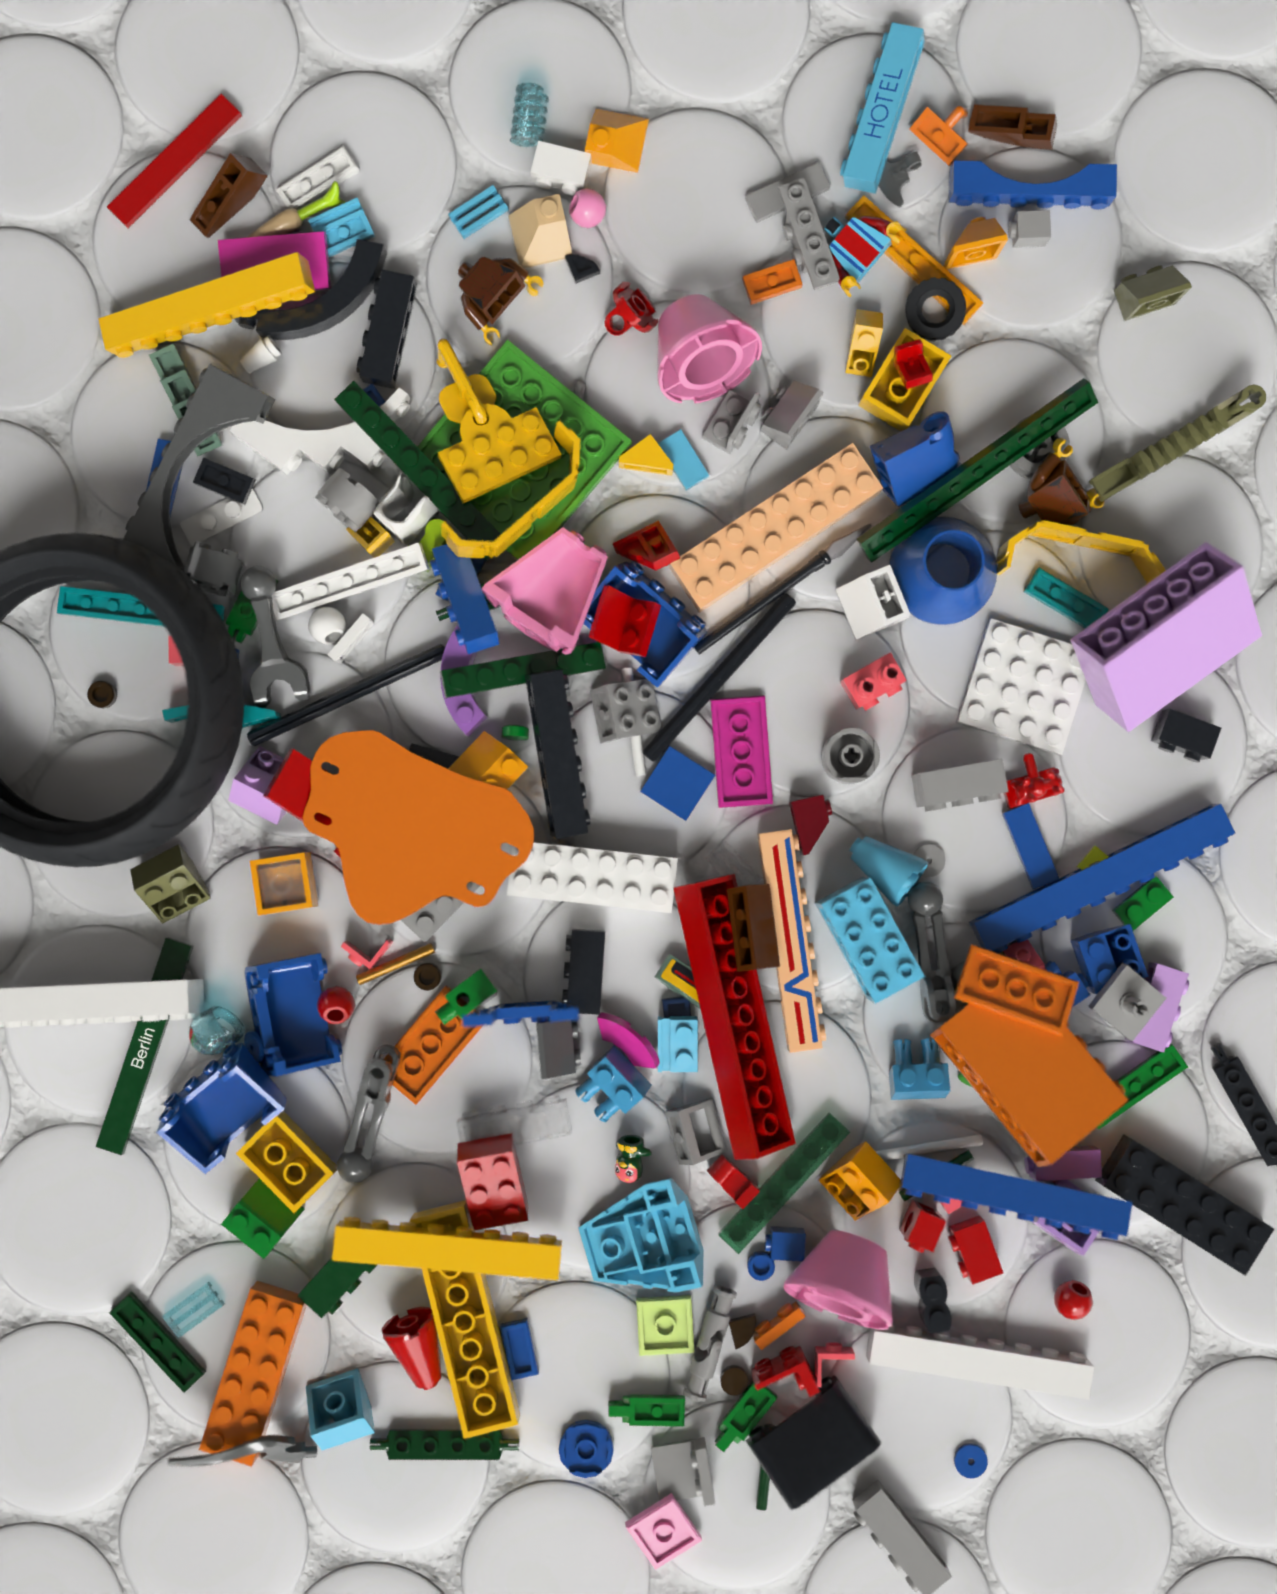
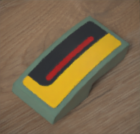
[654,954,700,1009]

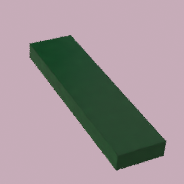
[109,1291,206,1393]

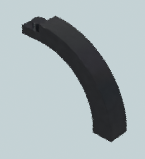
[235,239,387,340]

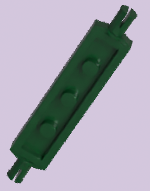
[370,1429,520,1460]

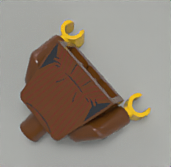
[458,257,544,346]
[1019,438,1104,525]

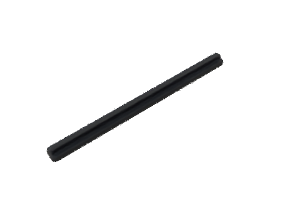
[643,593,796,762]
[247,644,445,746]

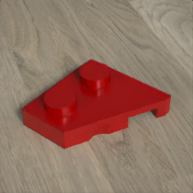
[612,520,680,571]

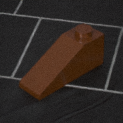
[189,153,268,238]

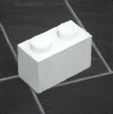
[531,141,592,196]

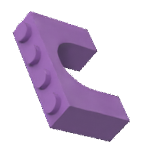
[1024,1146,1102,1181]

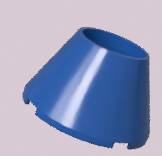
[889,517,997,625]

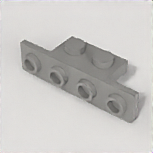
[778,178,840,290]

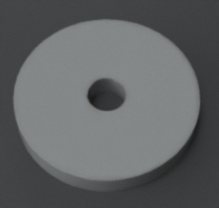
[913,844,945,877]

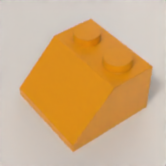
[448,731,528,789]

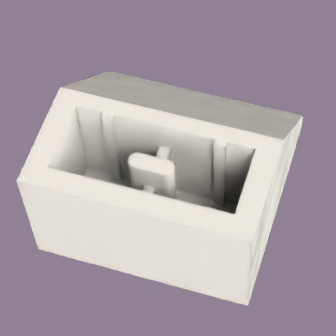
[835,565,911,640]

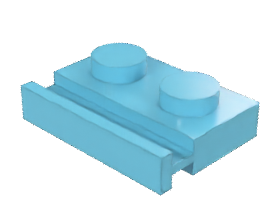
[308,198,375,258]
[658,1016,698,1072]

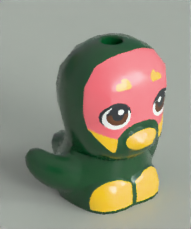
[615,1135,652,1183]

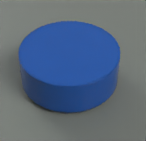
[747,1251,775,1281]

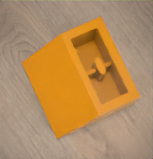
[819,1141,901,1221]

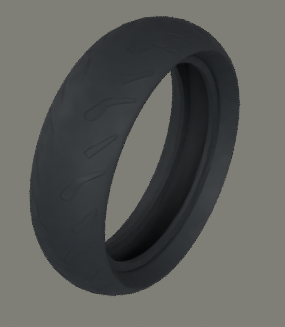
[0,533,244,867]

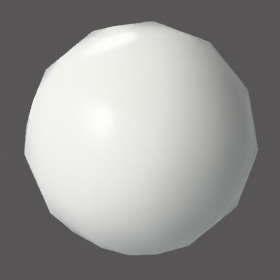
[308,606,347,645]

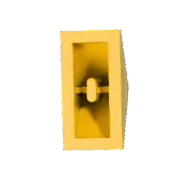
[619,434,674,476]
[346,517,395,558]

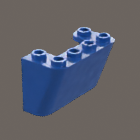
[584,561,707,688]
[156,1043,287,1174]

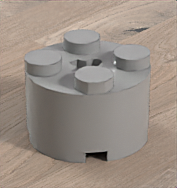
[314,467,379,532]
[821,728,880,784]

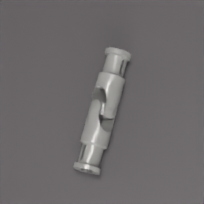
[683,1285,737,1402]

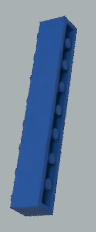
[899,1154,1133,1240]

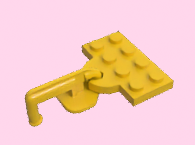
[437,338,562,504]

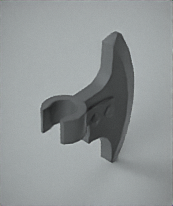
[879,151,922,207]

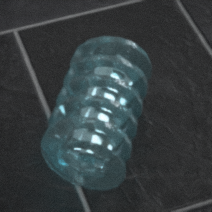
[510,83,549,147]

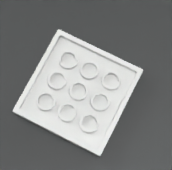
[957,618,1086,755]

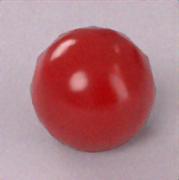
[316,986,356,1025]
[1054,1280,1093,1320]

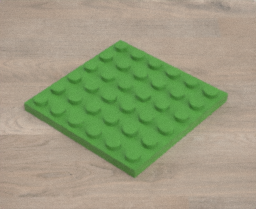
[417,340,632,560]

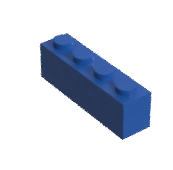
[430,539,499,654]

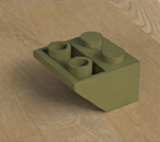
[130,844,211,924]

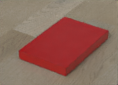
[263,749,332,825]

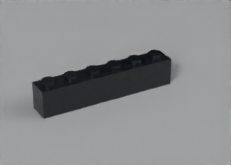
[524,669,590,839]

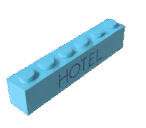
[840,22,925,194]

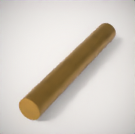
[356,943,436,985]

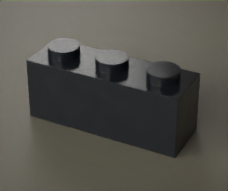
[562,929,605,1015]

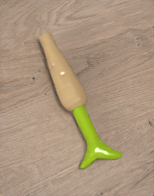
[245,181,345,238]

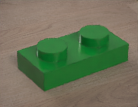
[1112,876,1174,931]

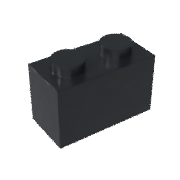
[1151,709,1222,763]

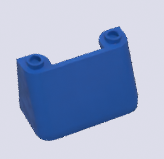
[245,953,342,1077]

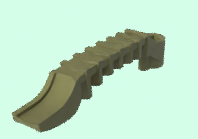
[1089,385,1266,502]

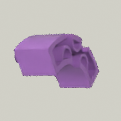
[440,625,488,737]

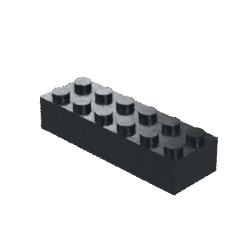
[1095,1134,1274,1276]

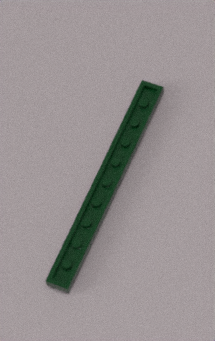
[856,378,1098,563]

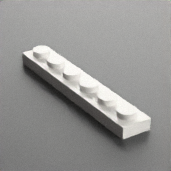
[271,543,430,620]

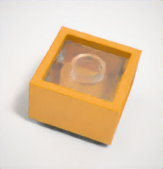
[250,852,319,916]

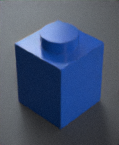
[765,1226,806,1262]

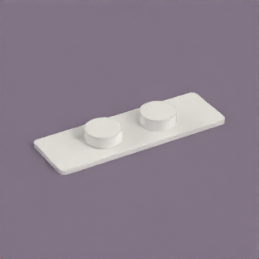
[180,488,263,546]

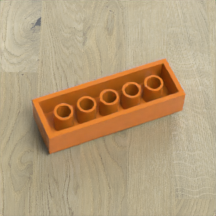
[199,1280,307,1467]

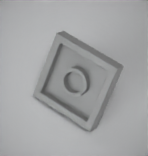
[1088,963,1166,1041]

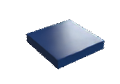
[640,746,715,821]

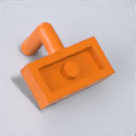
[909,106,968,166]

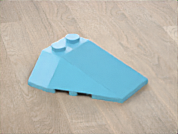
[578,1178,704,1292]

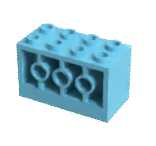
[814,877,925,1004]

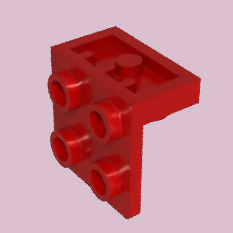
[589,585,661,657]
[751,1346,820,1397]

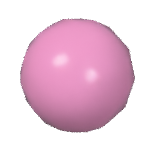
[569,188,606,228]

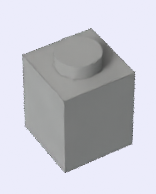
[1008,210,1051,248]

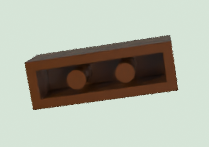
[727,884,780,972]

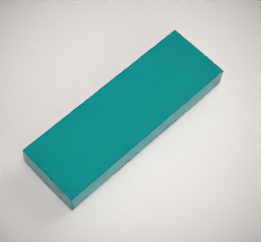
[1024,567,1109,629]

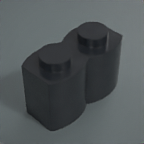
[914,1267,952,1334]

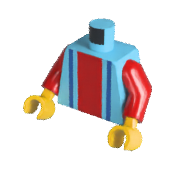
[824,216,906,297]

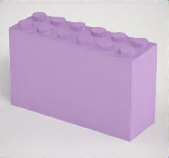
[1070,542,1262,732]

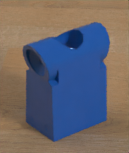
[870,411,962,507]

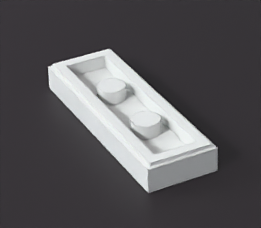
[275,146,359,210]

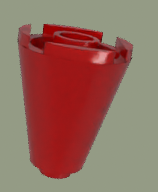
[381,1307,442,1390]

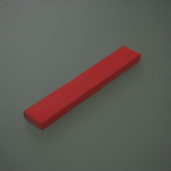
[107,94,242,229]

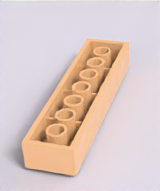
[669,443,883,613]

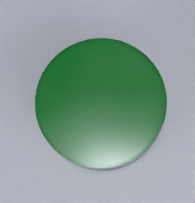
[501,725,529,741]

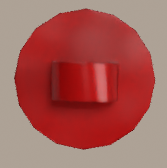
[605,281,658,336]

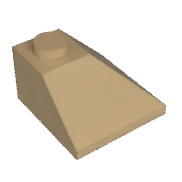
[508,194,572,268]

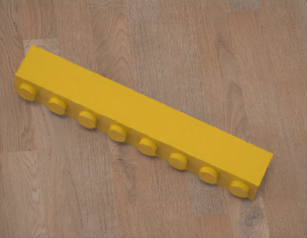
[98,252,316,358]
[332,1217,563,1280]

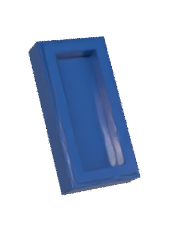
[500,1318,539,1380]

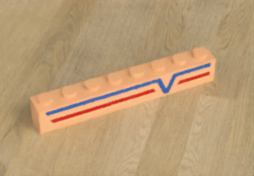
[757,829,826,1053]

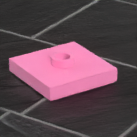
[625,1493,702,1570]

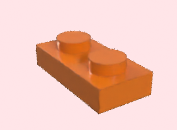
[742,259,803,305]
[753,1301,805,1351]

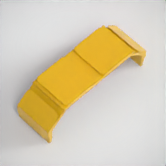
[441,421,580,559]
[996,520,1166,585]

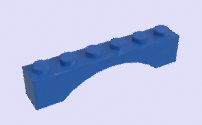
[948,160,1117,210]

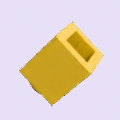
[845,309,883,377]

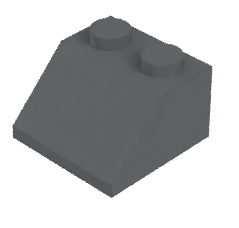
[536,1017,581,1080]

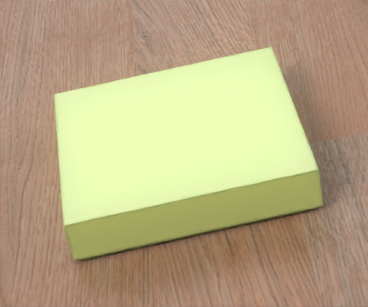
[636,1295,694,1356]

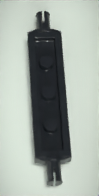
[1210,1043,1277,1166]

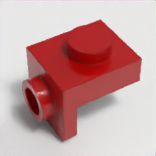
[895,339,933,389]

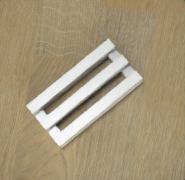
[327,613,374,663]

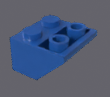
[1070,924,1149,994]

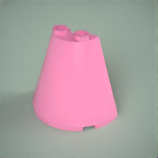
[481,528,608,654]

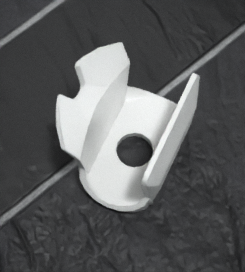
[373,472,439,545]

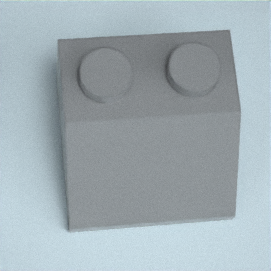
[760,381,824,450]

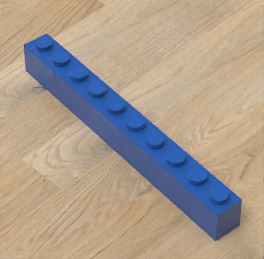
[969,804,1236,953]

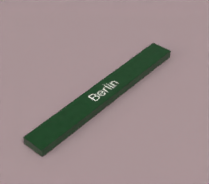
[96,938,194,1155]

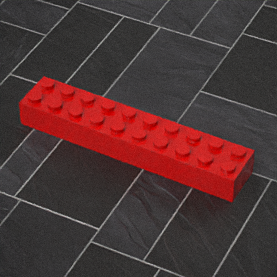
[673,874,796,1160]

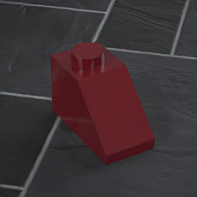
[789,795,832,856]

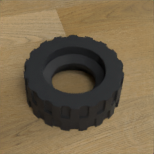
[905,277,966,341]

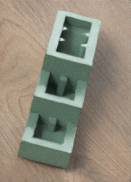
[149,343,222,457]

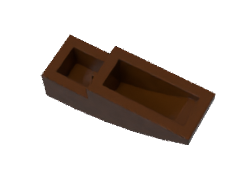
[968,104,1058,150]

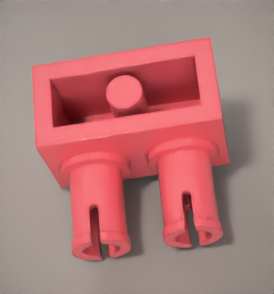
[840,652,907,711]

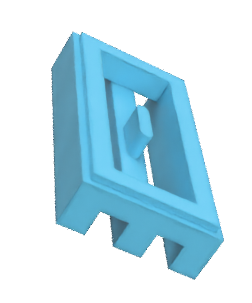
[448,185,509,239]

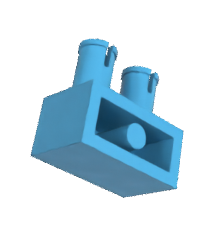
[889,1038,951,1100]
[575,1045,652,1122]

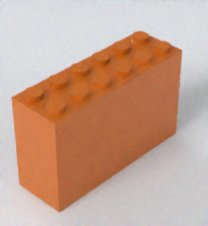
[930,1003,1128,1167]

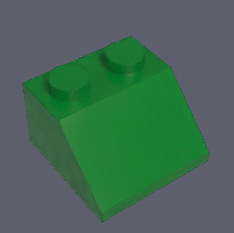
[221,1178,305,1259]

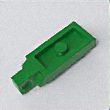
[715,1381,778,1452]
[608,1394,685,1427]

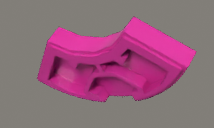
[597,1012,660,1069]

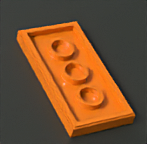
[954,944,1079,1036]
[383,985,483,1105]

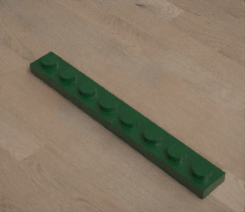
[334,381,501,560]

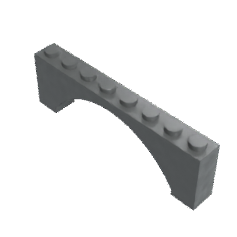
[123,364,276,571]

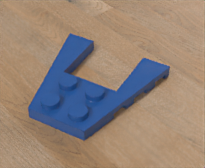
[462,1000,579,1027]

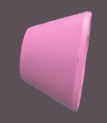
[658,294,762,403]
[783,1230,893,1330]

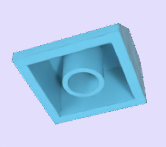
[306,1368,375,1451]

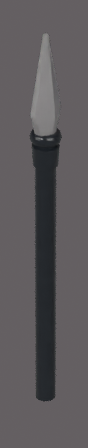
[694,523,871,655]

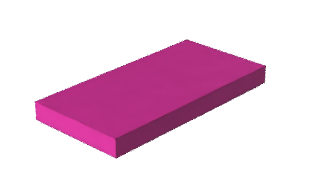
[218,231,331,290]
[710,695,773,808]

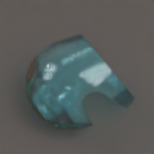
[188,1006,245,1056]

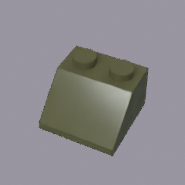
[1114,265,1192,321]

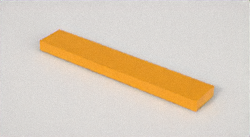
[845,195,983,325]

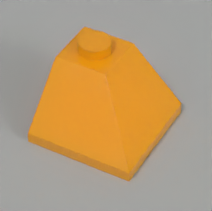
[585,109,649,173]
[943,217,1008,270]

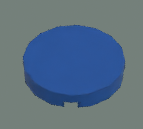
[559,1419,614,1478]

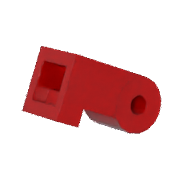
[707,1154,760,1209]

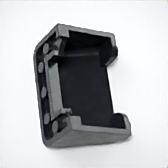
[746,1375,881,1510]

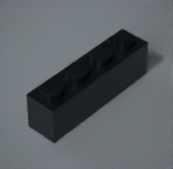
[356,269,417,389]

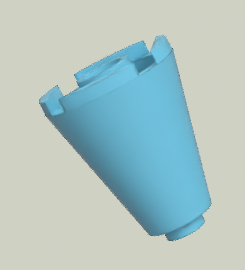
[849,836,929,907]

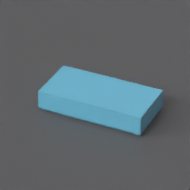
[658,429,709,491]

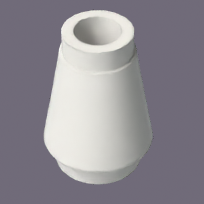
[240,335,282,374]

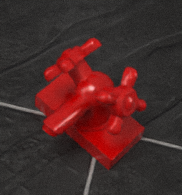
[1004,753,1065,809]

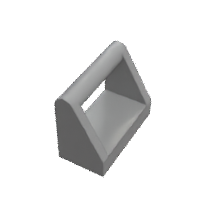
[665,1098,727,1165]

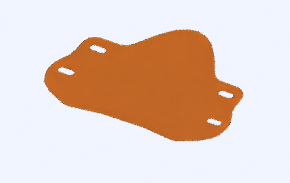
[303,730,534,925]

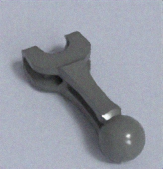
[240,566,311,708]
[908,882,956,1022]
[337,1044,401,1183]

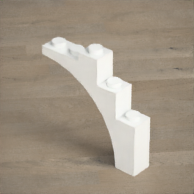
[229,388,411,475]

